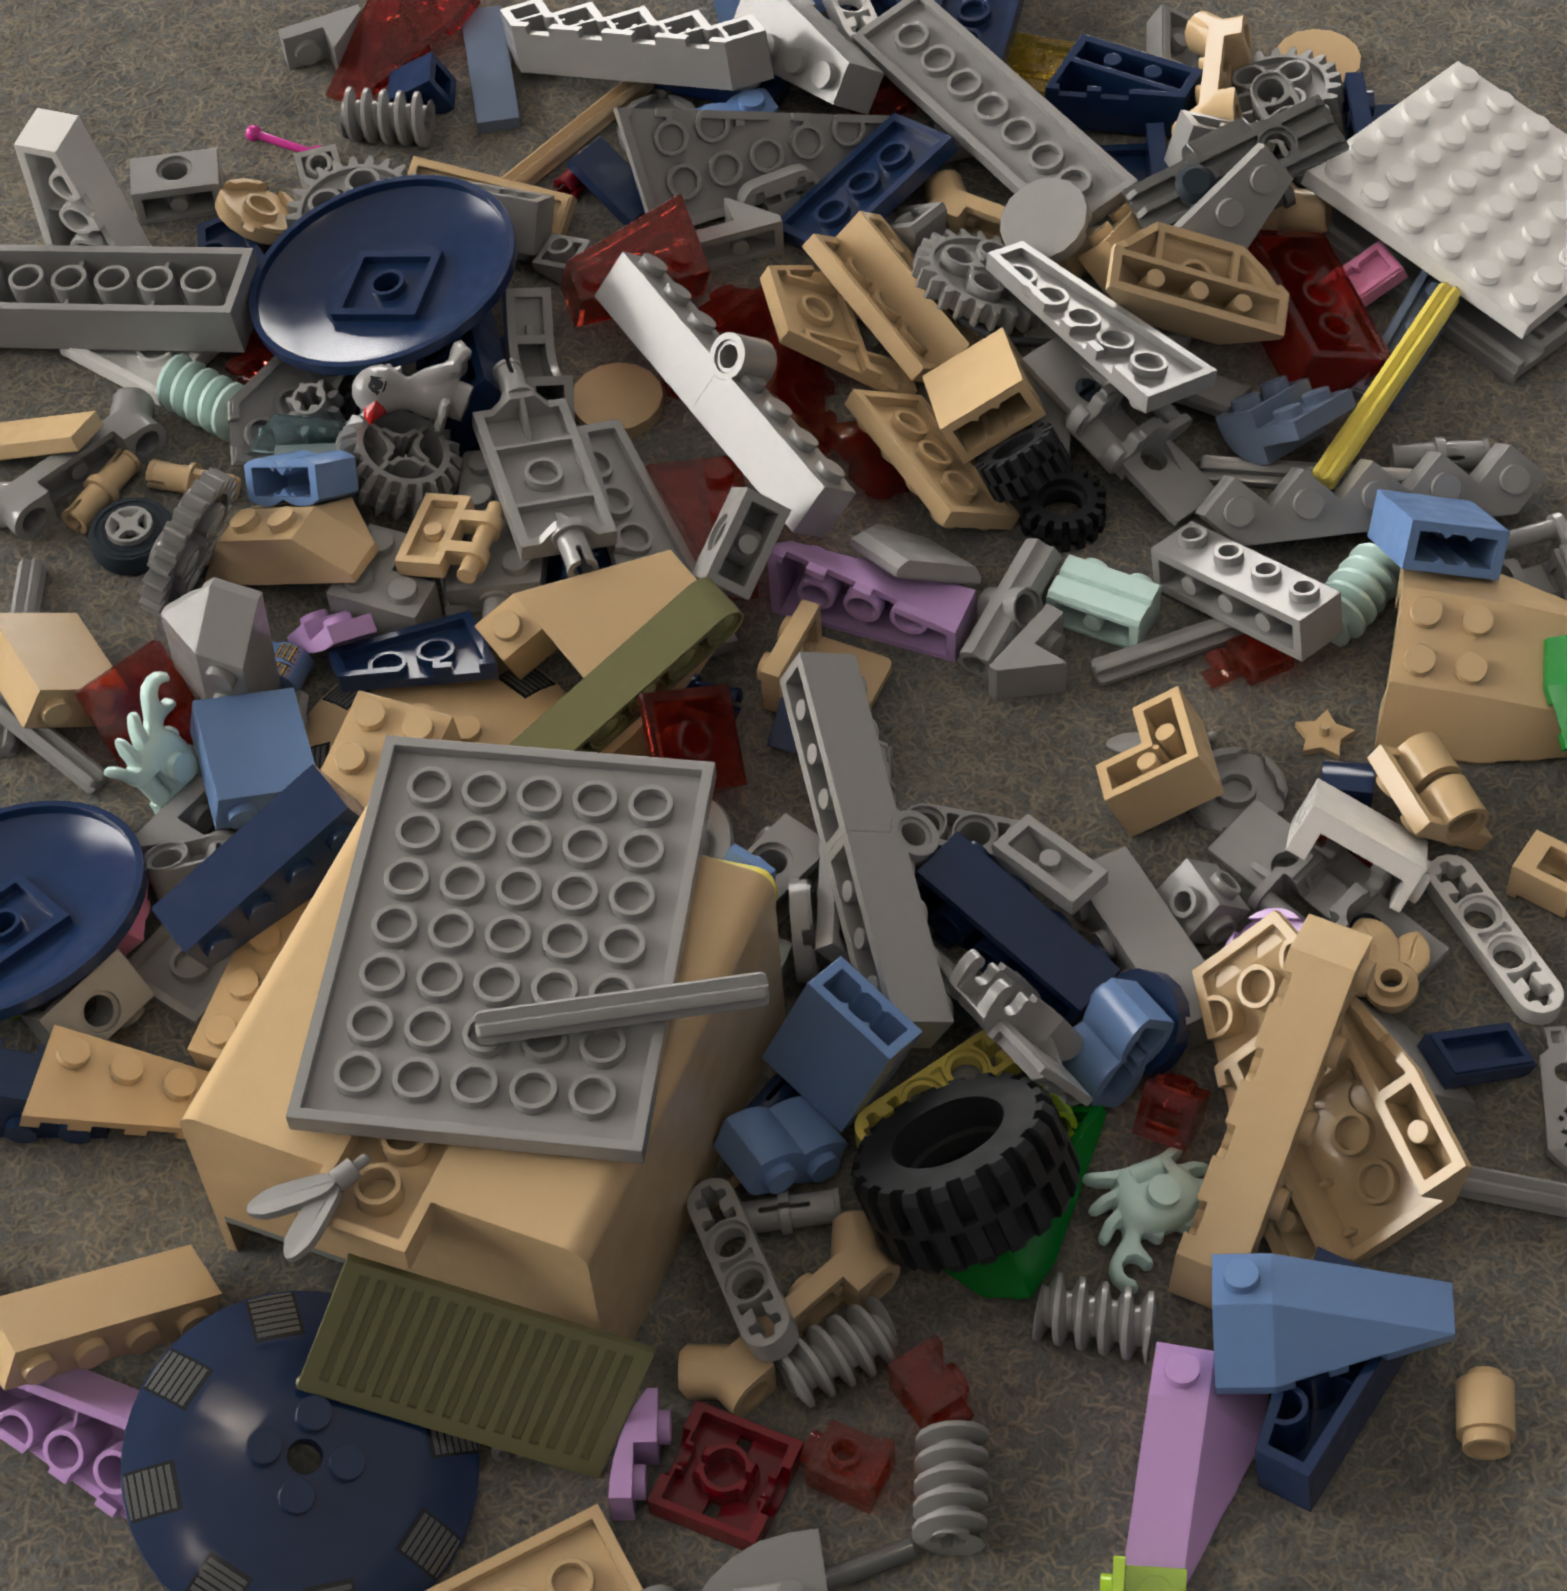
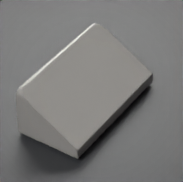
[1146,4,1198,68]

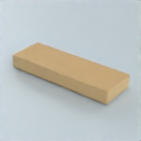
[0,411,103,461]

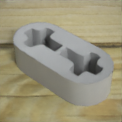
[737,163,821,217]

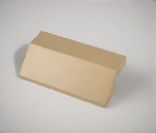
[802,211,984,382]

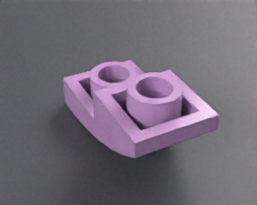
[287,609,377,653]
[608,1388,672,1521]

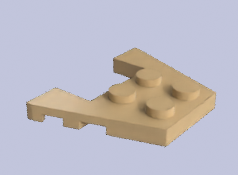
[760,265,917,394]

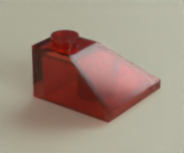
[637,684,747,795]

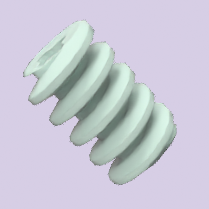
[156,353,245,442]
[1324,543,1401,647]

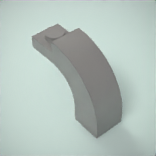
[500,287,575,422]

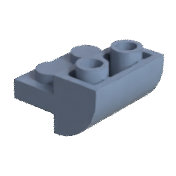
[1215,376,1357,465]

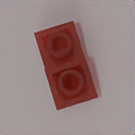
[824,420,910,499]

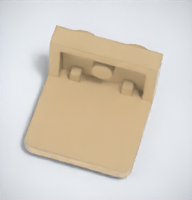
[757,599,892,713]

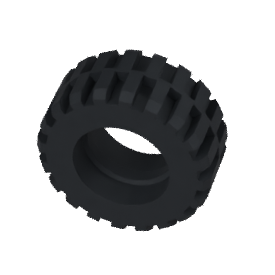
[851,1072,1081,1274]

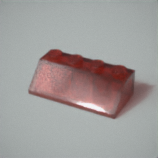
[1247,229,1391,392]

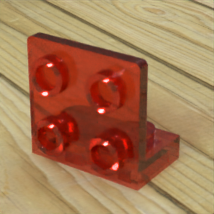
[75,640,196,769]

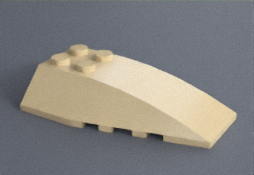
[1374,568,1567,765]
[1192,910,1472,1264]

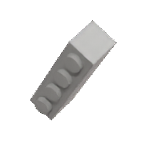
[1072,846,1208,1051]

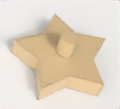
[1295,709,1355,760]

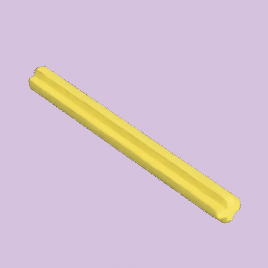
[1312,282,1461,490]

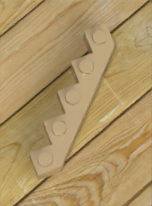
[1168,914,1377,1309]

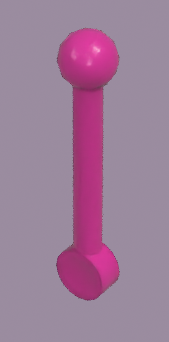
[245,125,322,152]

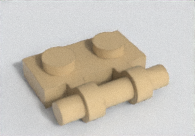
[394,493,505,584]

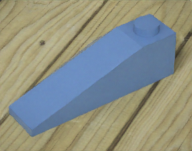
[1212,1253,1456,1394]

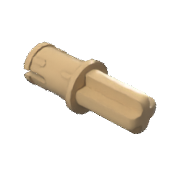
[145,459,242,501]

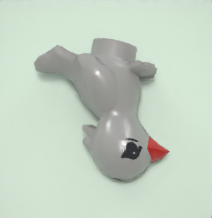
[352,340,474,437]

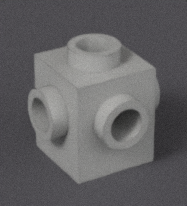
[1157,858,1250,946]

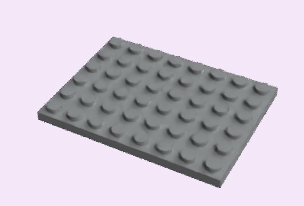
[286,735,717,1164]

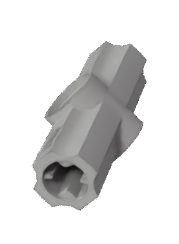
[957,538,1062,680]

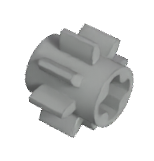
[285,379,345,441]

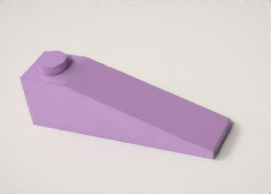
[1125,1342,1269,1587]

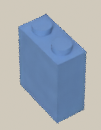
[1367,489,1510,581]
[190,687,315,830]
[762,956,923,1133]

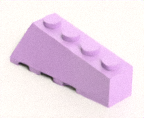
[767,541,976,662]
[0,1369,140,1520]

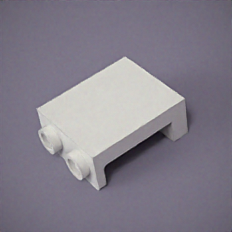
[1285,778,1432,913]

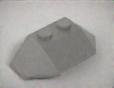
[161,577,282,699]

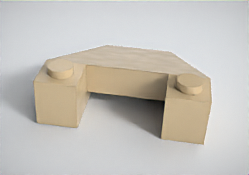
[475,549,713,756]

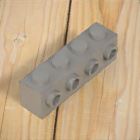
[1151,521,1343,662]

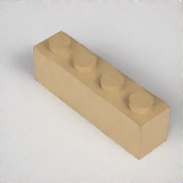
[0,1244,222,1391]

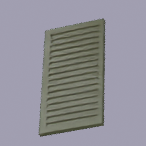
[296,1253,655,1479]

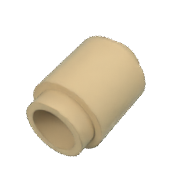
[1455,1366,1516,1460]

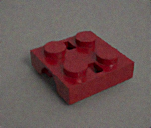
[647,1400,805,1551]

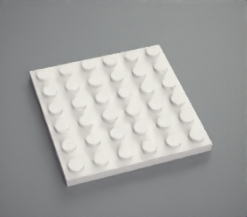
[1301,61,1567,339]

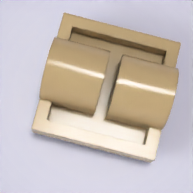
[1367,732,1493,851]

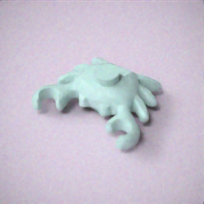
[104,671,202,815]
[1082,1138,1208,1294]

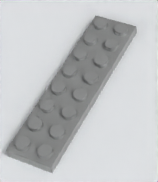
[851,0,1138,229]

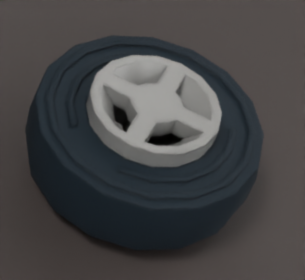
[89,498,172,575]

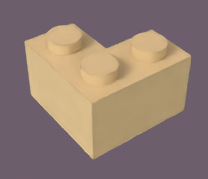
[1095,686,1224,837]

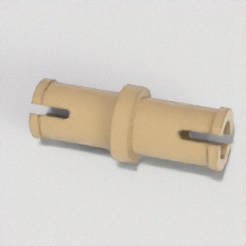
[61,448,141,534]

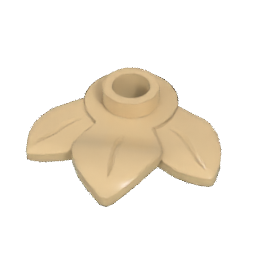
[1351,918,1430,1014]

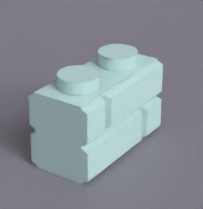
[1046,554,1162,648]

